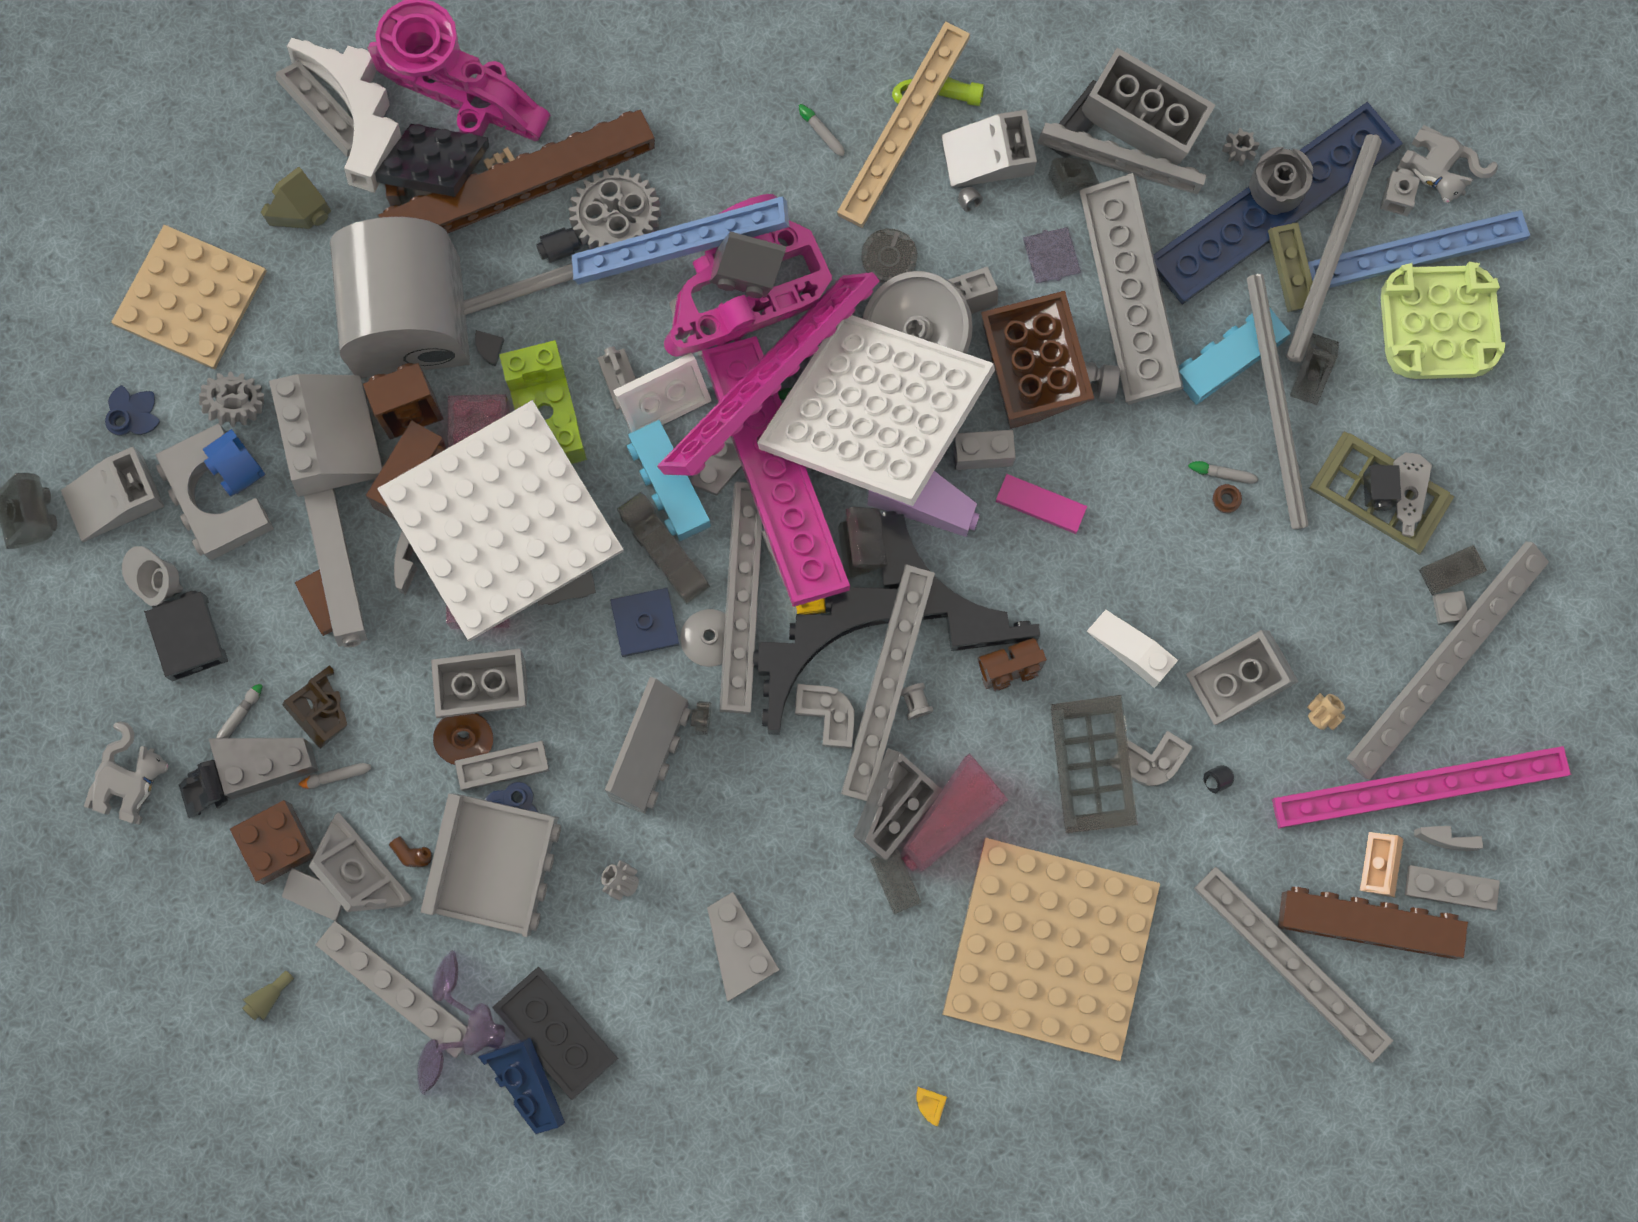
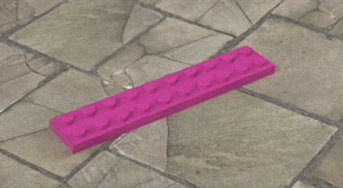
[657,272,879,476]
[702,336,850,607]

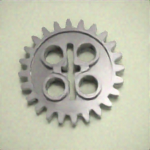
[569,168,661,249]

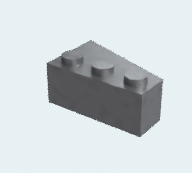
[208,738,319,799]
[853,748,942,860]

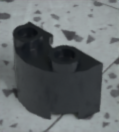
[179,760,228,818]

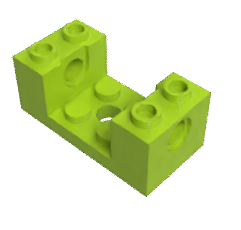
[499,340,587,464]

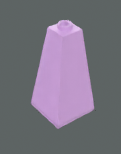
[867,471,980,537]

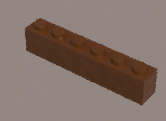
[1278,887,1468,960]

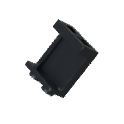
[144,591,228,682]

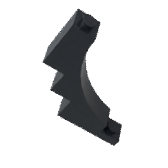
[874,511,1040,651]

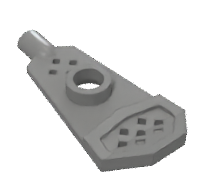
[1393,452,1432,537]

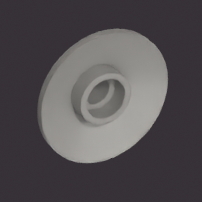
[680,609,726,667]

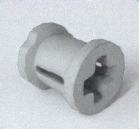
[900,683,933,720]

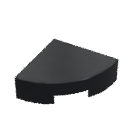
[475,330,504,366]

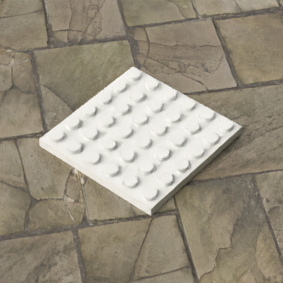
[757,315,995,506]
[377,400,623,641]

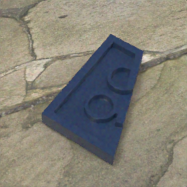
[478,1038,565,1134]

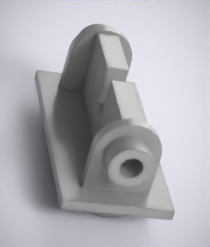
[597,346,636,410]

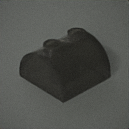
[0,473,57,549]

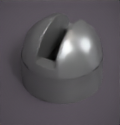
[958,187,983,212]

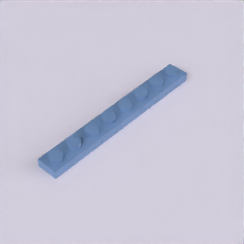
[572,196,790,285]
[1308,210,1530,288]

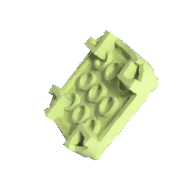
[1381,262,1505,379]

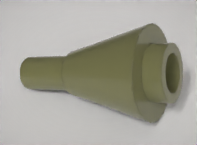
[242,970,294,1021]

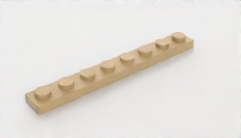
[837,21,970,228]

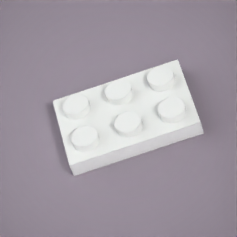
[613,353,712,433]

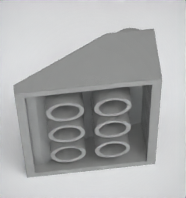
[269,374,382,497]
[605,677,691,814]

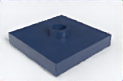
[610,587,680,657]

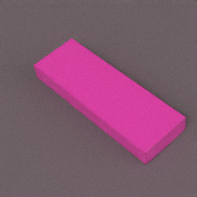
[995,474,1087,534]

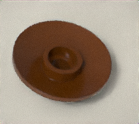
[433,713,493,765]

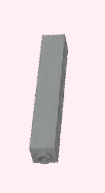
[304,488,368,648]

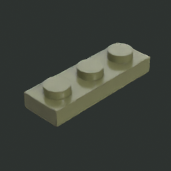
[1268,222,1313,313]

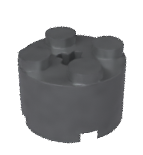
[1249,147,1313,215]

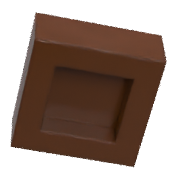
[385,184,406,206]

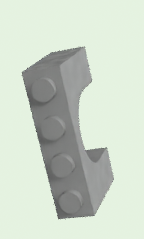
[155,423,274,560]

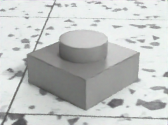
[1432,591,1468,625]

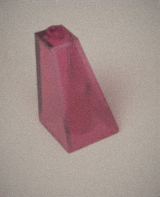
[902,753,1008,874]

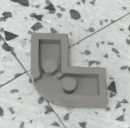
[795,684,854,749]
[1110,731,1192,786]

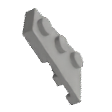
[691,436,742,496]
[707,892,779,1002]

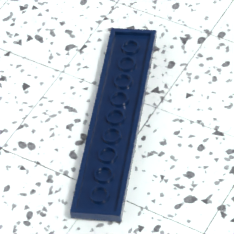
[1154,101,1403,305]

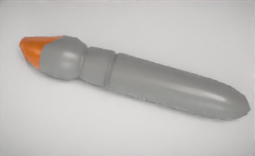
[299,763,371,789]

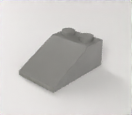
[1186,630,1299,725]

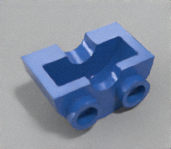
[203,429,266,497]

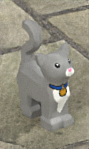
[1396,125,1498,203]
[84,721,168,825]

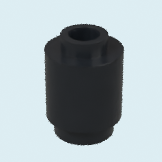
[536,227,580,263]

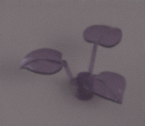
[417,950,505,1095]

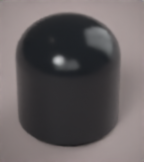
[1203,765,1234,794]

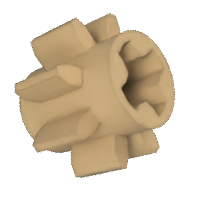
[1307,693,1345,730]

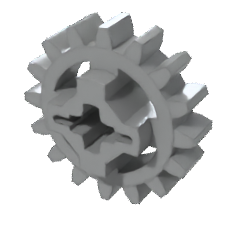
[199,372,264,427]

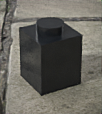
[1363,465,1401,511]

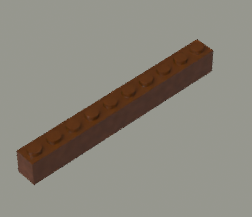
[378,109,655,234]

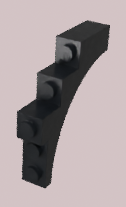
[753,587,898,735]

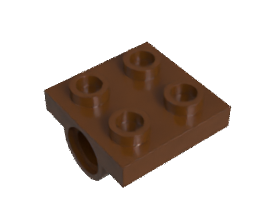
[978,638,1047,691]

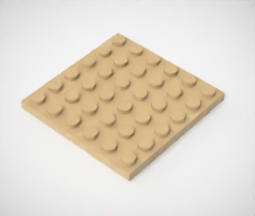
[942,838,1160,1061]

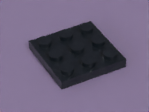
[375,124,489,197]

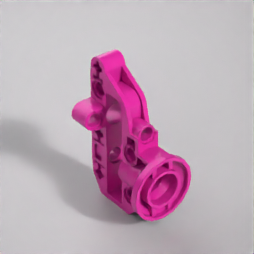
[367,0,551,141]
[664,194,832,357]

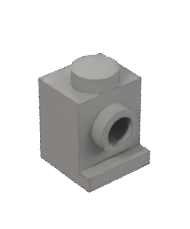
[1380,169,1420,216]

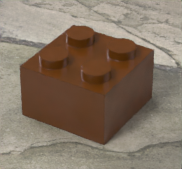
[230,800,315,885]

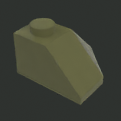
[261,167,331,229]

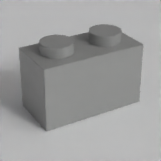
[953,430,1016,470]

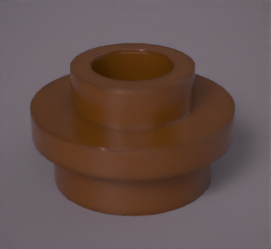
[1212,484,1242,513]

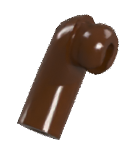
[389,836,432,868]

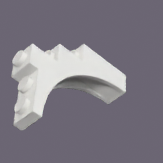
[287,38,401,193]

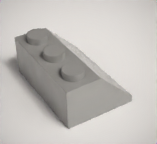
[431,649,528,718]

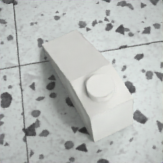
[1087,610,1178,688]

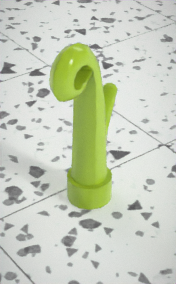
[892,77,984,107]

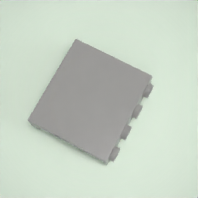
[420,793,561,937]

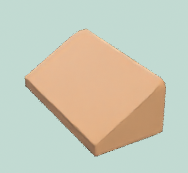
[1360,832,1403,898]

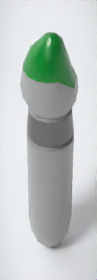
[216,684,263,738]

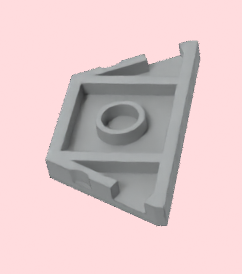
[309,813,412,912]

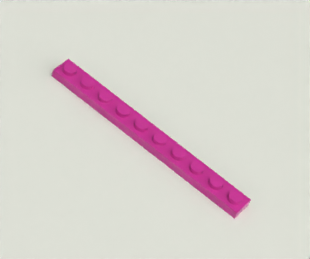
[1272,746,1571,829]

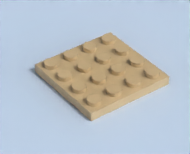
[111,225,267,370]

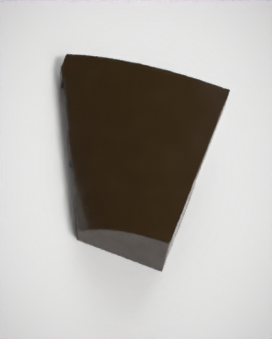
[282,665,347,749]

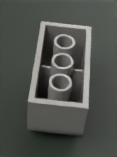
[1082,47,1216,165]

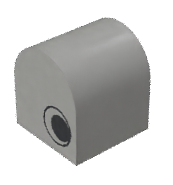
[330,217,470,378]

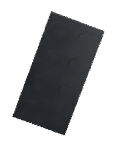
[492,966,619,1100]

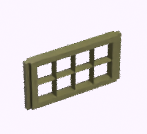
[1309,431,1455,554]

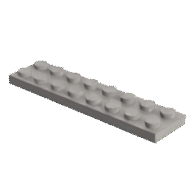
[1079,173,1184,405]

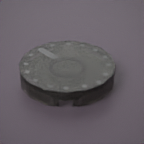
[861,228,918,283]

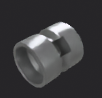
[1084,361,1120,404]

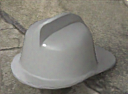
[122,546,183,606]

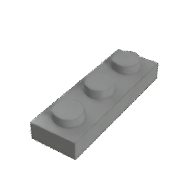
[455,741,550,791]
[1405,865,1500,911]

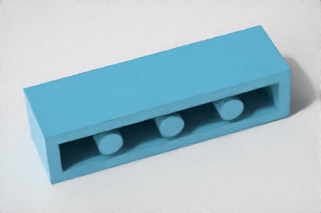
[1179,307,1290,405]
[626,420,711,541]

